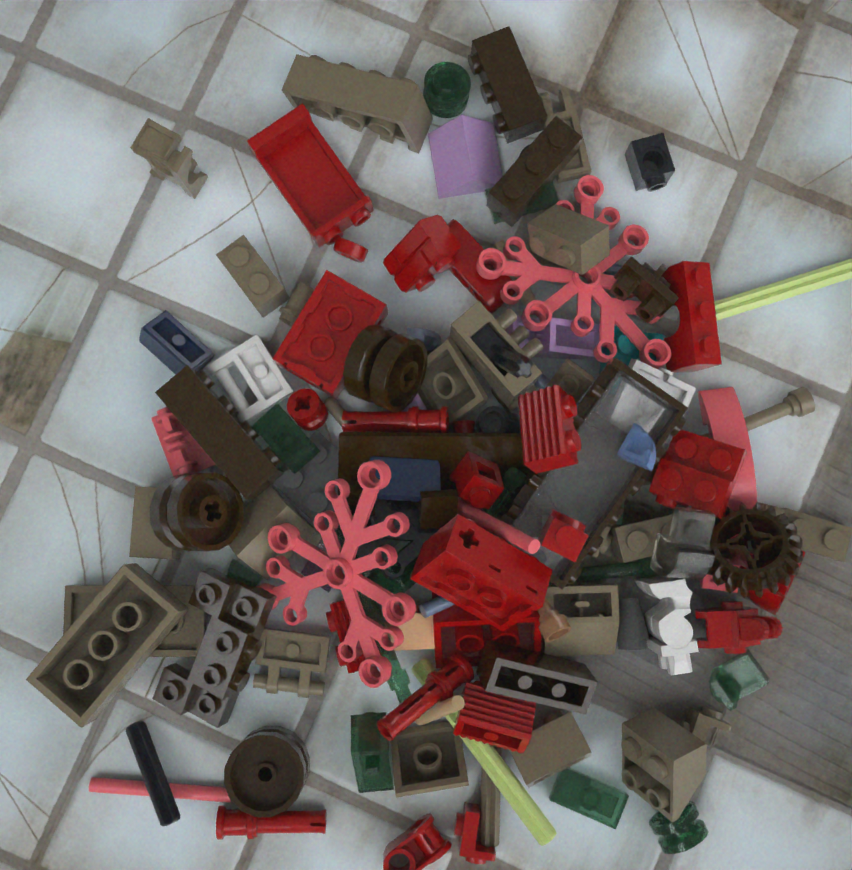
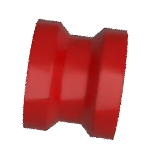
[287,388,328,431]

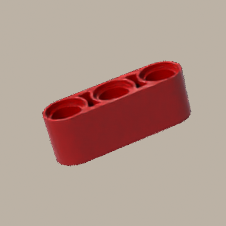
[447,219,516,313]

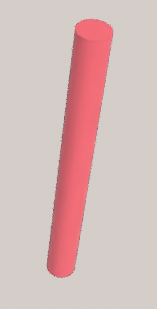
[457,498,540,554]
[89,777,231,803]

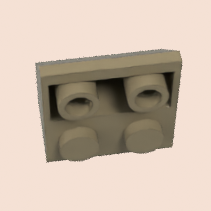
[543,583,620,656]
[621,708,707,822]

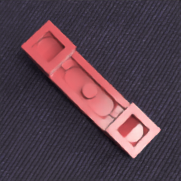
[698,387,757,517]

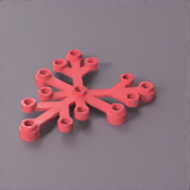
[476,175,671,369]
[256,460,416,688]

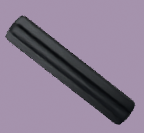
[126,721,181,827]

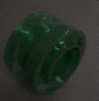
[423,62,471,118]
[649,801,709,854]

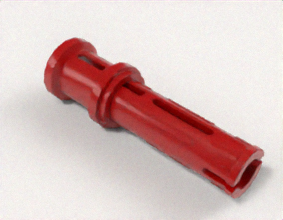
[342,406,449,433]
[377,653,474,741]
[216,805,327,840]

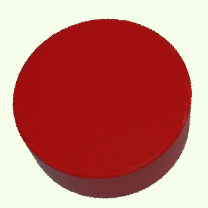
[333,237,368,263]

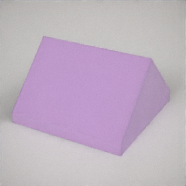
[428,115,502,199]

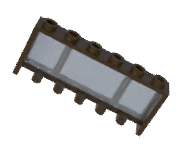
[490,358,688,590]

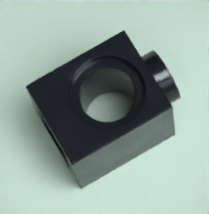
[624,133,675,192]

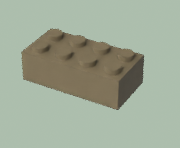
[26,563,189,728]

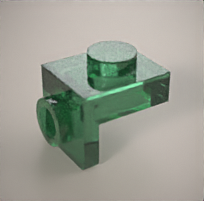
[709,649,770,711]

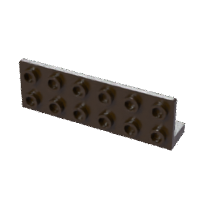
[337,432,552,516]

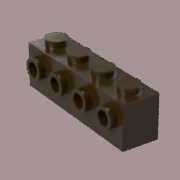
[155,365,284,501]

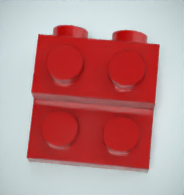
[648,429,747,522]

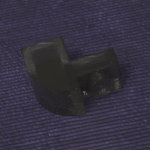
[650,507,716,580]

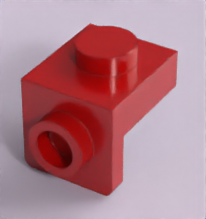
[454,802,496,864]

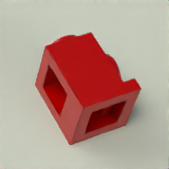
[450,451,504,509]
[537,509,589,562]

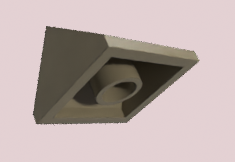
[418,338,488,426]
[229,485,317,580]
[390,721,469,798]

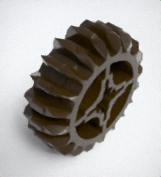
[700,502,803,598]

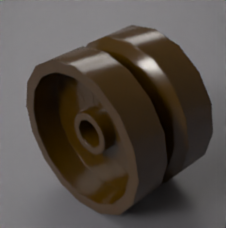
[343,324,427,413]
[150,472,244,551]
[224,726,310,817]

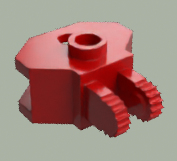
[694,601,783,654]

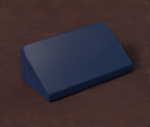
[139,310,215,374]
[369,456,441,501]

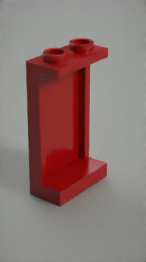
[247,103,374,248]

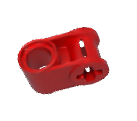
[383,813,452,870]

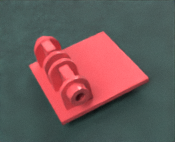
[151,407,216,476]

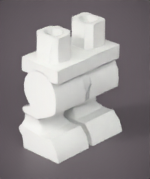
[634,574,699,675]

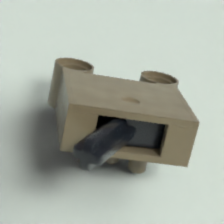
[446,301,543,412]

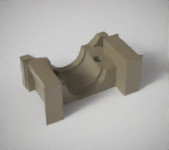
[130,118,208,199]

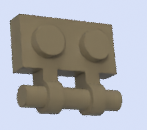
[253,628,331,698]

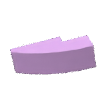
[505,316,602,360]

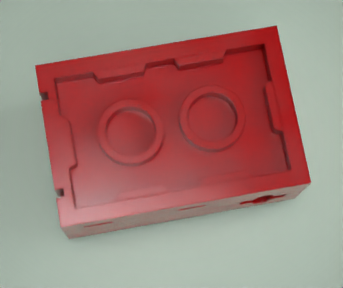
[272,270,388,400]
[410,514,553,632]

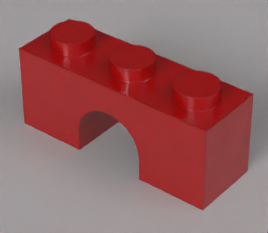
[661,261,722,372]

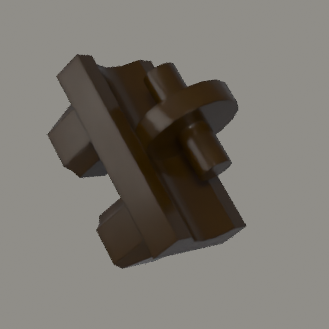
[610,256,679,323]

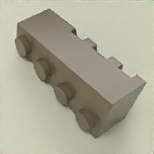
[282,54,433,154]

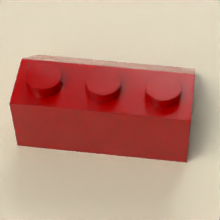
[432,592,541,668]

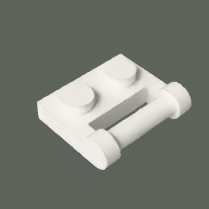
[207,334,294,423]

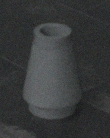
[617,599,650,650]

